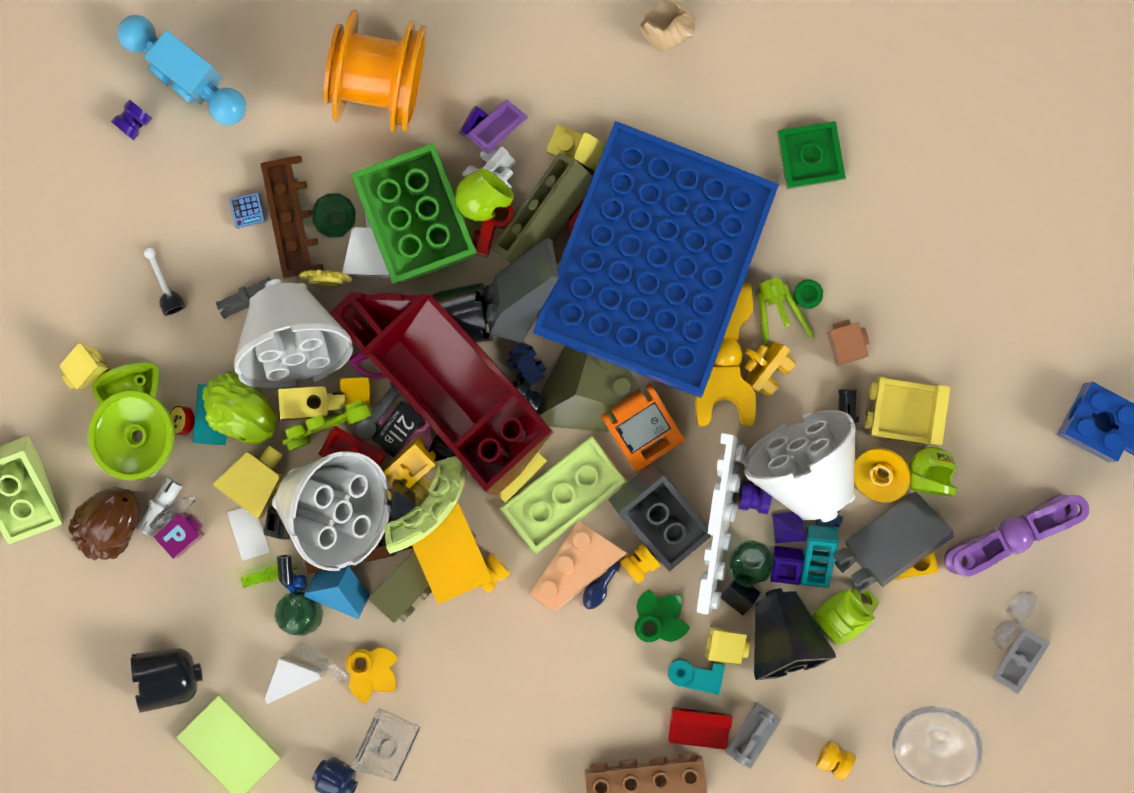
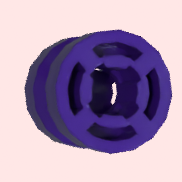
[111,99,153,141]
[738,480,772,515]

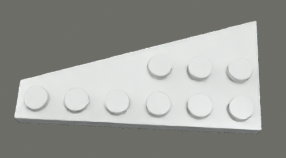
[697,433,748,615]

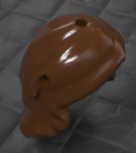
[68,487,140,561]

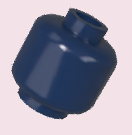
[312,757,358,793]

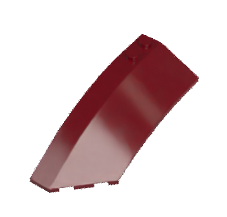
[329,292,553,496]

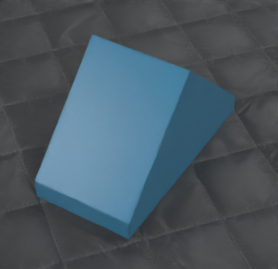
[304,566,370,620]

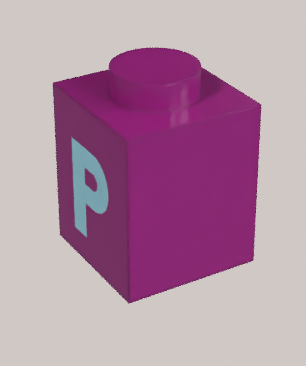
[154,513,205,559]

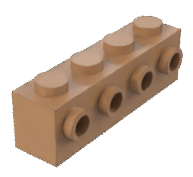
[585,753,707,793]

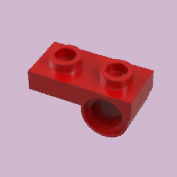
[472,204,514,258]

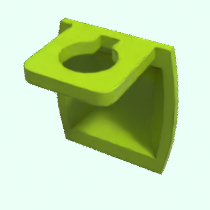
[812,587,879,646]

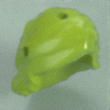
[202,371,277,444]

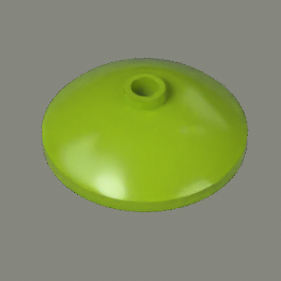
[88,391,175,480]

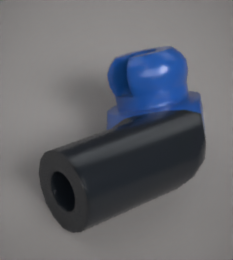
[277,555,307,593]

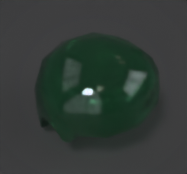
[311,193,356,238]
[729,540,774,588]
[274,591,323,636]

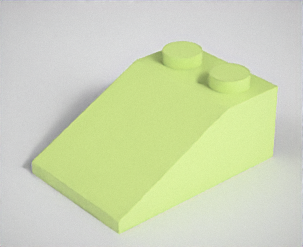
[0,436,63,544]

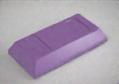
[466,99,528,153]

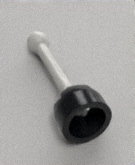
[144,247,186,316]

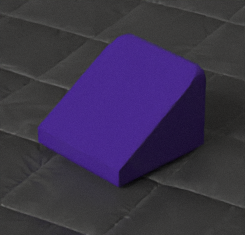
[770,546,804,585]

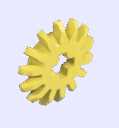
[299,270,353,287]

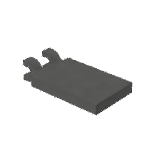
[833,491,954,594]

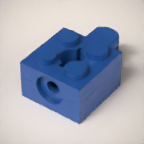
[1057,381,1134,462]

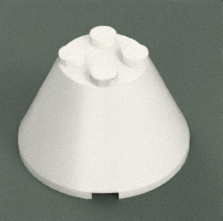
[234,279,353,390]
[743,410,856,522]
[272,451,391,571]

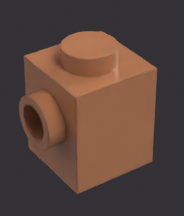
[827,319,869,366]

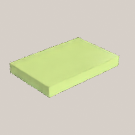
[176,695,282,793]

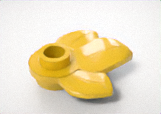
[345,647,398,704]

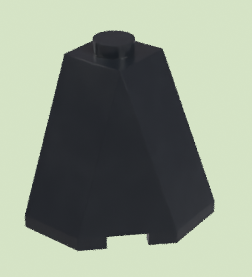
[754,588,836,680]

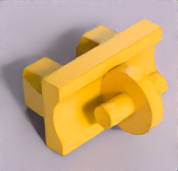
[744,341,796,396]

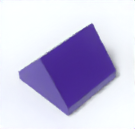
[459,106,488,139]

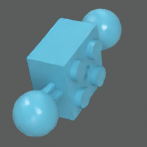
[117,15,247,126]

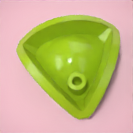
[92,362,159,432]

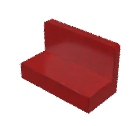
[668,707,732,750]

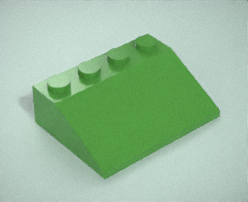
[350,143,476,285]

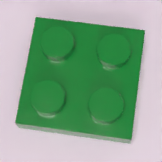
[777,121,846,189]

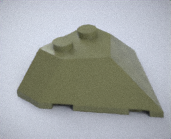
[536,346,640,432]

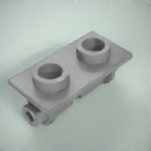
[725,703,782,769]

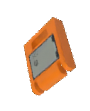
[600,384,685,473]

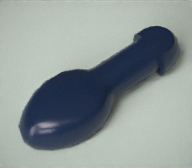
[583,561,621,610]

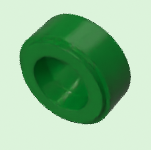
[793,279,823,309]

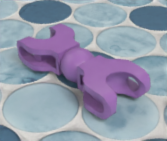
[944,495,1089,577]

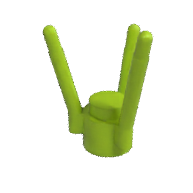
[756,277,814,345]

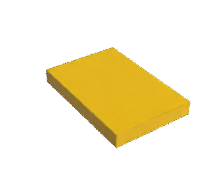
[412,501,493,605]

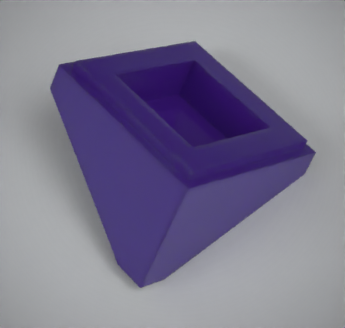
[772,512,806,543]

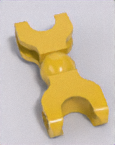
[695,282,756,427]

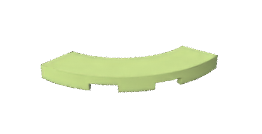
[384,456,466,554]

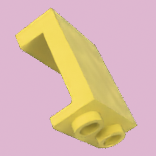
[864,376,951,446]

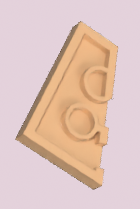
[530,521,628,611]

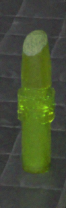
[241,564,298,588]

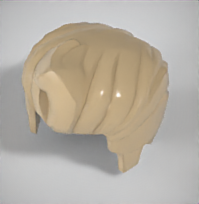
[640,0,695,51]

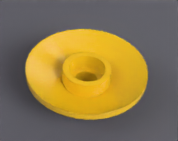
[854,448,911,503]

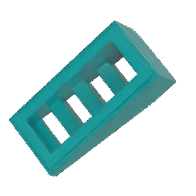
[800,525,839,588]

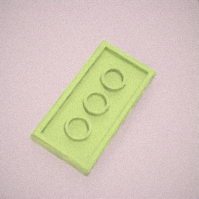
[500,436,628,554]

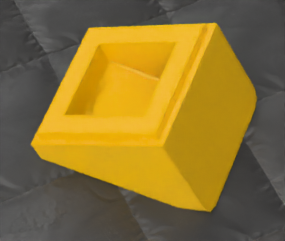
[339,378,371,408]

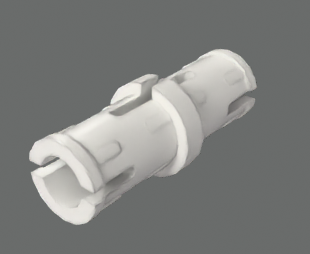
[136,477,183,537]

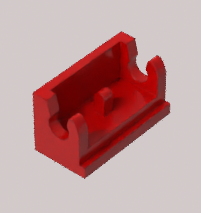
[318,426,388,467]

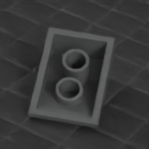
[482,238,559,343]
[608,462,711,572]

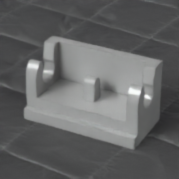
[992,627,1050,694]

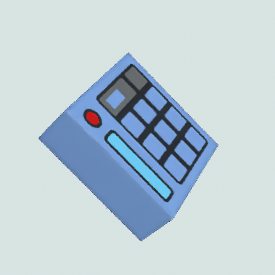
[229,193,266,229]

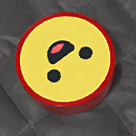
[170,406,195,436]

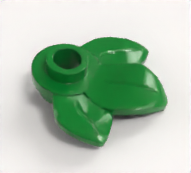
[634,589,690,642]

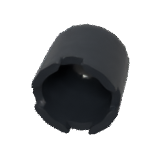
[432,283,493,343]
[130,648,203,713]

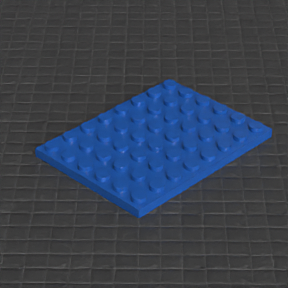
[533,121,779,398]

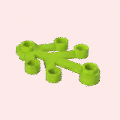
[282,400,372,451]

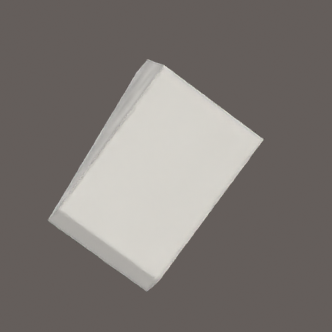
[265,657,325,704]

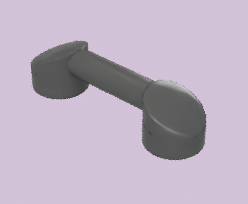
[354,382,402,440]

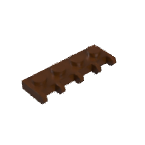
[260,156,324,279]

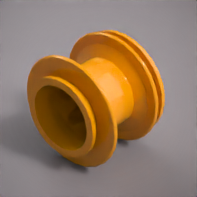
[323,10,426,133]

